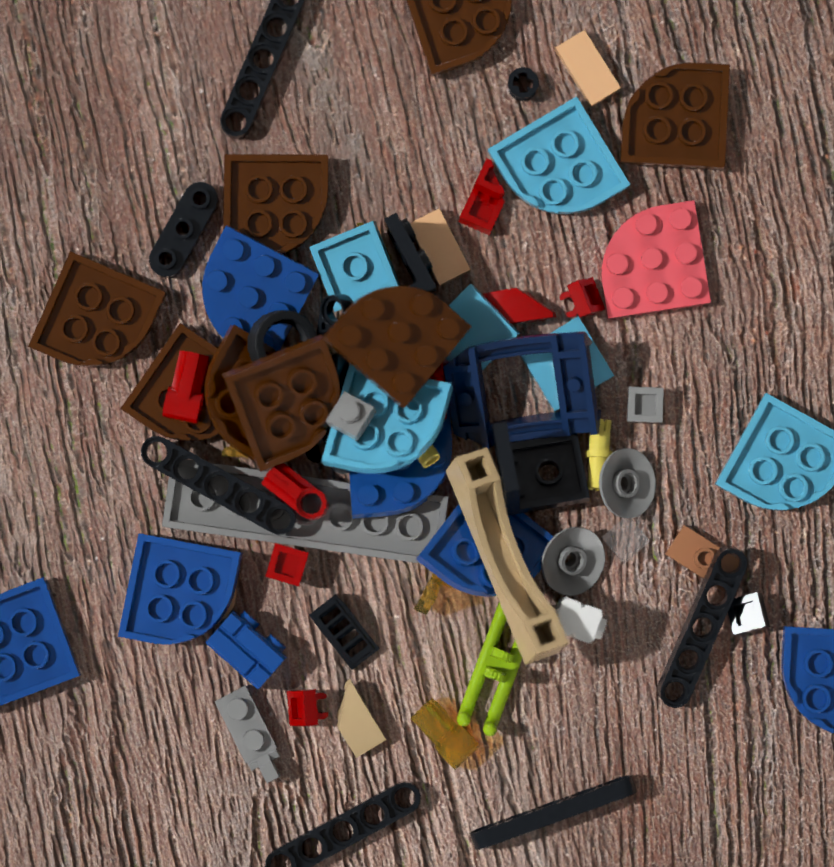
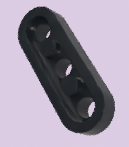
[149,182,219,278]

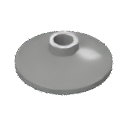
[599,448,656,518]
[541,527,605,596]

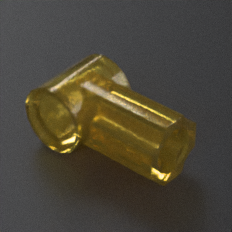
[410,698,481,770]

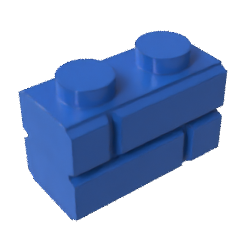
[206,610,287,689]

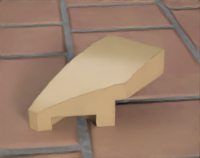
[336,679,386,758]

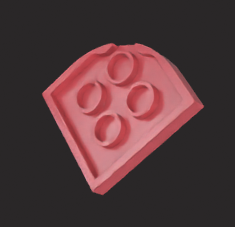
[601,200,711,320]

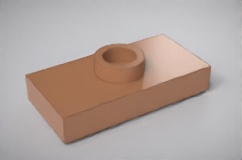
[665,525,739,592]

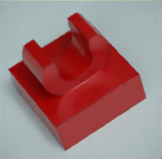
[559,277,606,318]
[265,543,309,587]
[287,689,328,726]

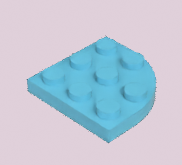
[487,96,630,214]
[321,363,453,474]
[714,393,834,510]

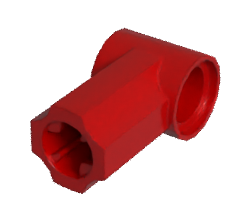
[162,350,210,424]
[261,463,329,520]

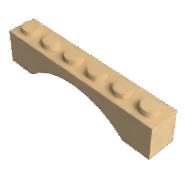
[445,447,569,665]

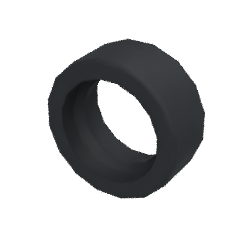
[247,310,317,362]

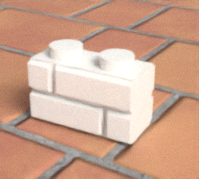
[555,597,607,644]

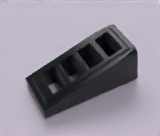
[309,594,380,670]

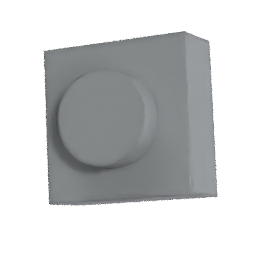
[627,386,664,423]
[326,391,376,441]

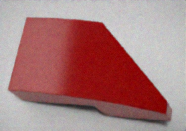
[458,158,505,236]
[482,288,557,324]

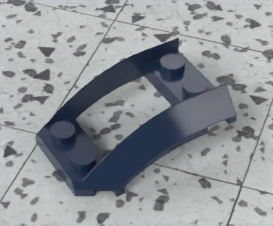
[443,331,602,449]

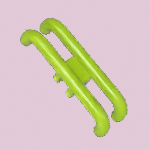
[457,602,523,737]

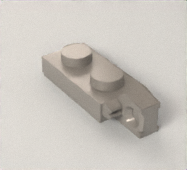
[214,685,281,783]

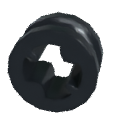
[507,67,539,101]

